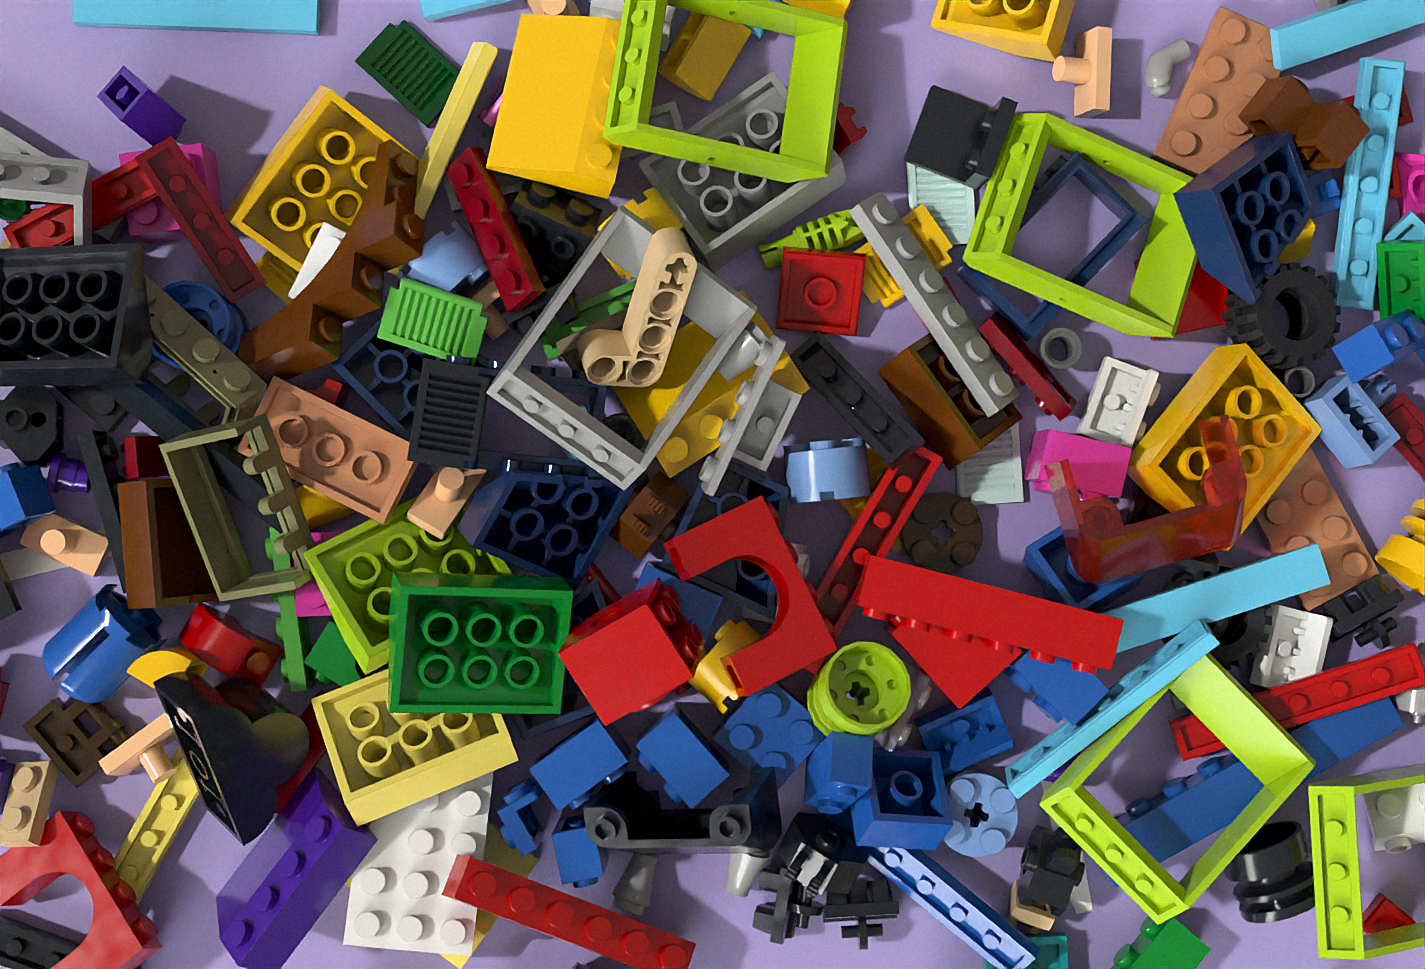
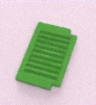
[377,277,489,367]

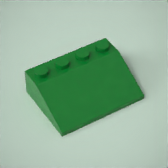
[388,572,573,714]

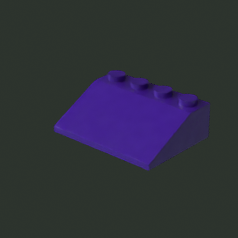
[216,767,378,969]

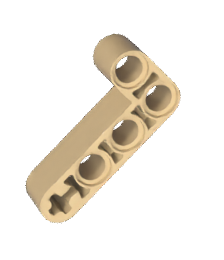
[577,227,697,387]

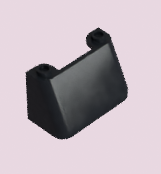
[583,767,782,855]

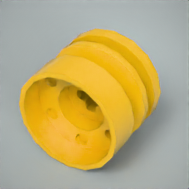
[1375,499,1425,596]

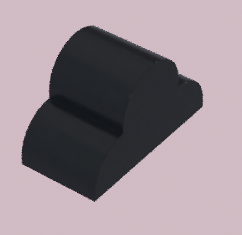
[153,672,309,846]

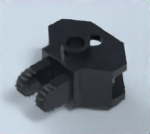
[0,386,65,468]
[777,812,870,900]
[1017,825,1085,917]

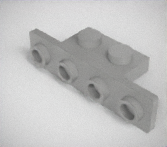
[699,335,802,496]

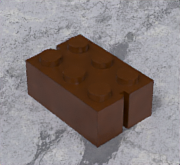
[118,478,220,609]

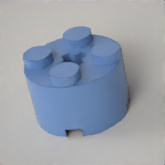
[396,220,490,295]
[783,438,871,504]
[943,766,1018,857]

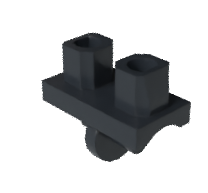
[502,273,580,340]
[1321,576,1405,650]
[752,865,823,945]
[822,879,899,950]

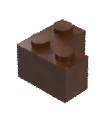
[1238,75,1370,171]

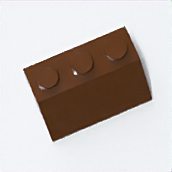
[877,333,1023,471]

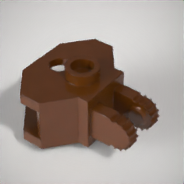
[608,470,691,560]

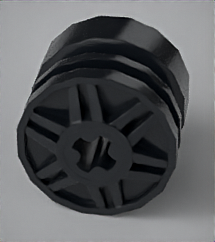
[1224,821,1316,924]

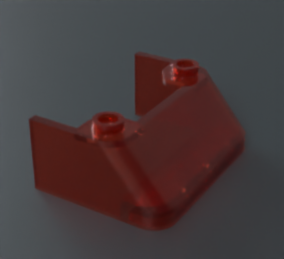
[1044,414,1247,584]

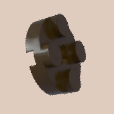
[899,492,983,574]

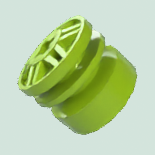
[807,641,911,738]

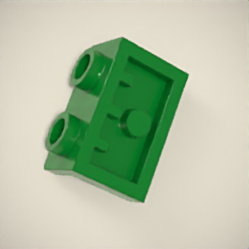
[1376,239,1425,325]

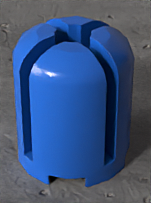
[42,584,167,703]

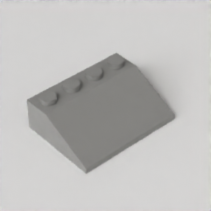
[638,71,847,273]

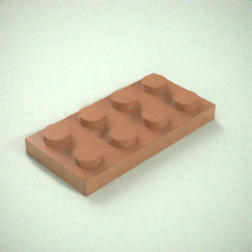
[1151,7,1281,178]
[236,376,419,525]
[1253,446,1379,612]

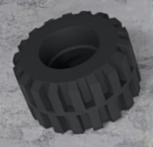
[1221,262,1341,372]
[1161,566,1272,670]

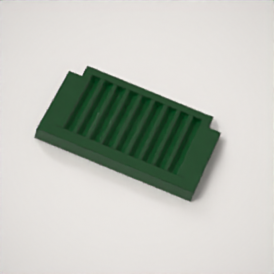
[355,20,461,128]

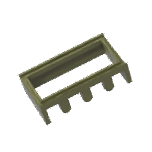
[145,274,267,448]
[159,413,315,602]

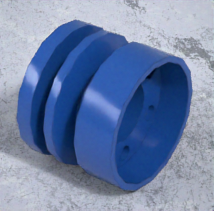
[152,280,249,375]

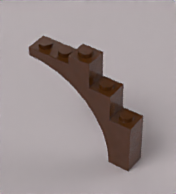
[238,139,425,388]

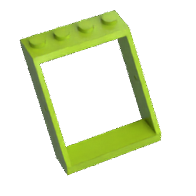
[602,0,848,183]
[962,113,1198,338]
[1039,652,1316,925]
[1308,764,1425,960]

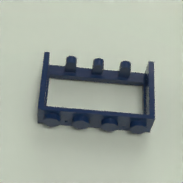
[956,151,1150,342]
[427,355,607,477]

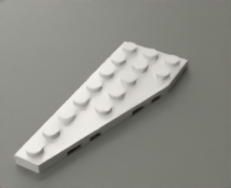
[343,771,494,956]

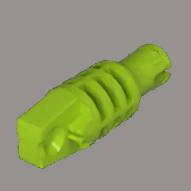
[758,209,865,270]

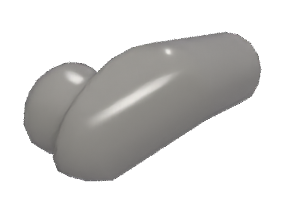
[1144,38,1191,97]

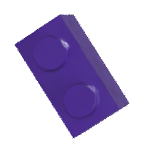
[97,65,187,146]

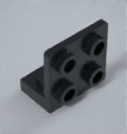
[904,85,1018,190]

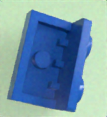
[913,687,1015,777]
[497,778,545,856]

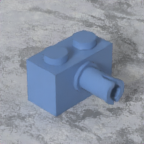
[1299,374,1401,469]

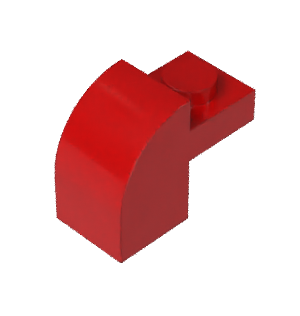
[178,603,284,685]

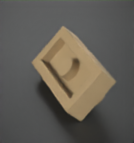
[0,761,59,847]

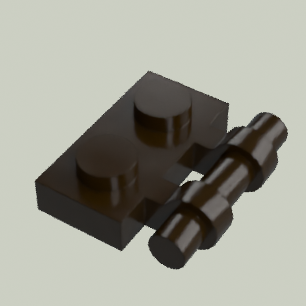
[22,697,131,788]

